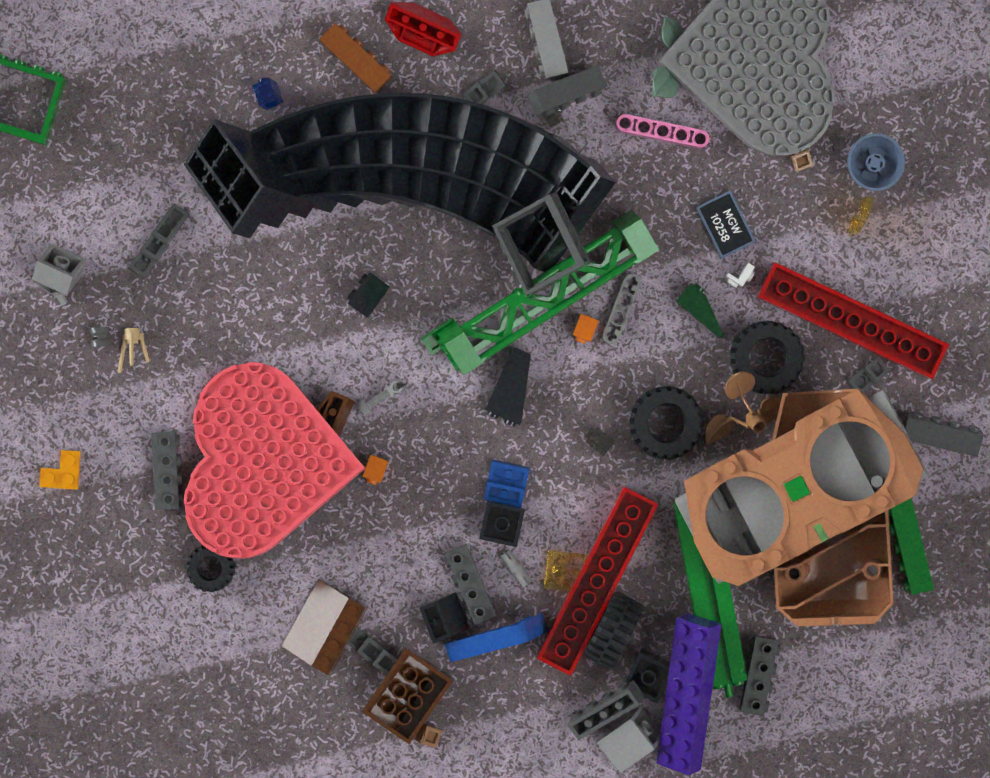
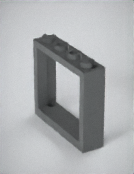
[492,193,591,296]

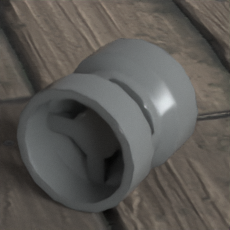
[90,327,111,347]

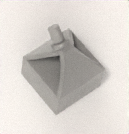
[32,244,87,306]

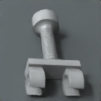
[358,379,407,416]

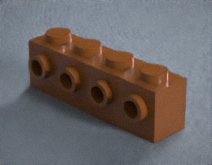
[319,23,392,94]

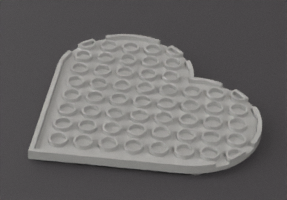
[658,0,835,156]

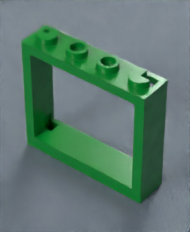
[0,54,67,145]

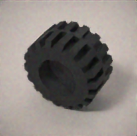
[185,545,236,592]

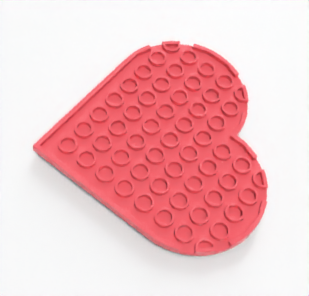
[184,362,366,559]

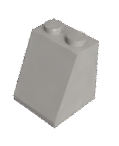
[597,705,661,773]

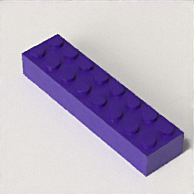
[656,613,722,775]

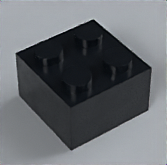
[479,500,525,547]
[625,649,670,704]

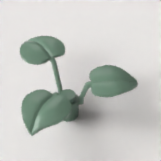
[652,17,684,98]

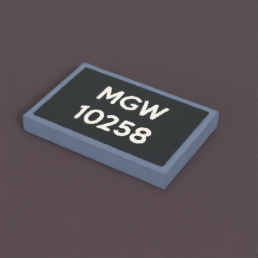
[696,190,756,259]

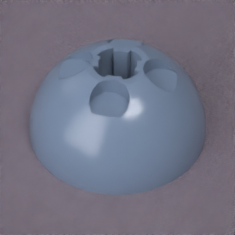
[847,133,905,191]

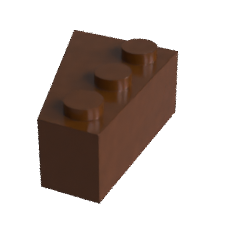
[316,391,355,437]

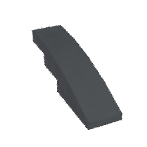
[128,204,190,279]
[348,627,398,675]

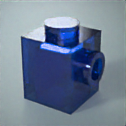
[252,77,283,110]

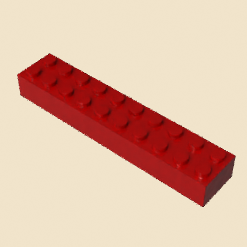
[756,262,950,379]
[536,486,658,676]

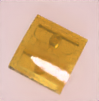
[848,197,874,237]
[544,550,587,591]

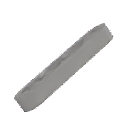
[602,273,641,344]

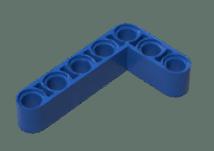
[444,612,548,662]

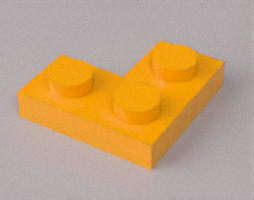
[39,450,81,490]

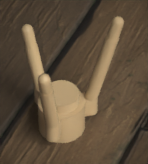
[118,328,150,373]

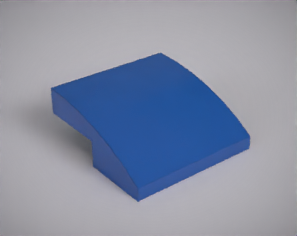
[484,459,530,507]

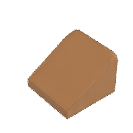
[789,148,814,172]
[415,723,443,748]

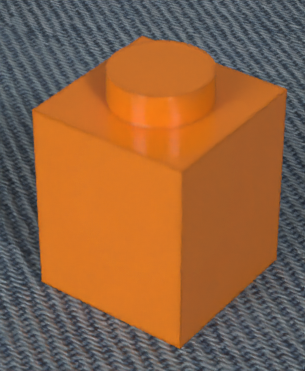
[572,314,599,344]
[362,455,389,485]

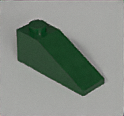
[675,283,723,338]

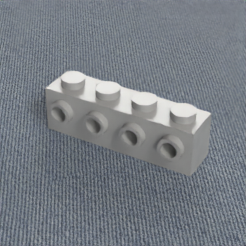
[524,0,569,80]

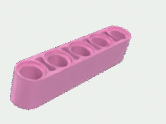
[616,114,709,149]

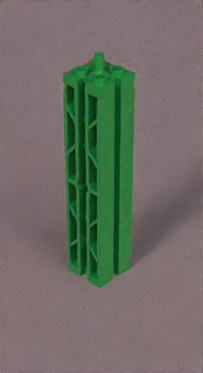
[672,502,747,698]

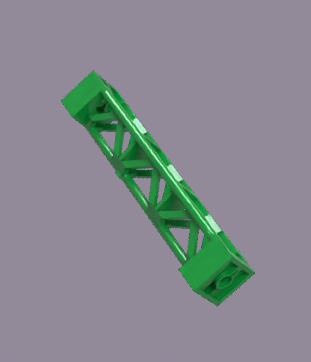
[437,209,659,375]

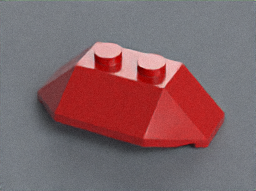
[385,2,462,57]

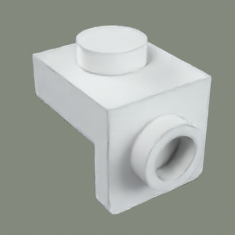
[725,263,755,288]

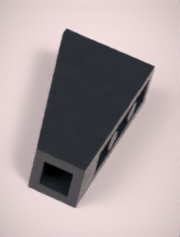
[485,346,531,427]

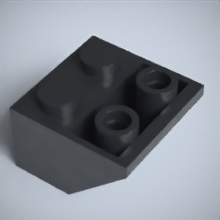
[347,272,390,318]
[419,592,469,644]

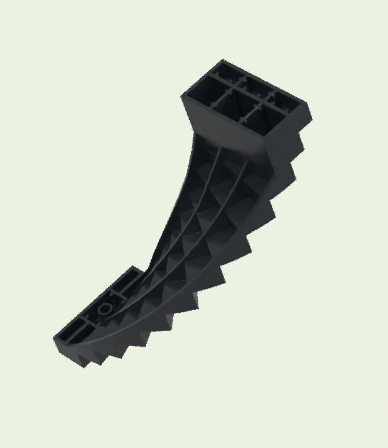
[184,93,616,272]

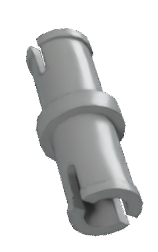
[500,550,533,587]

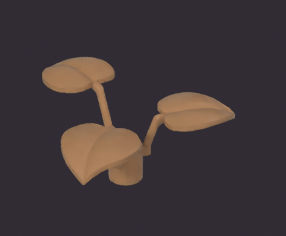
[705,371,781,445]

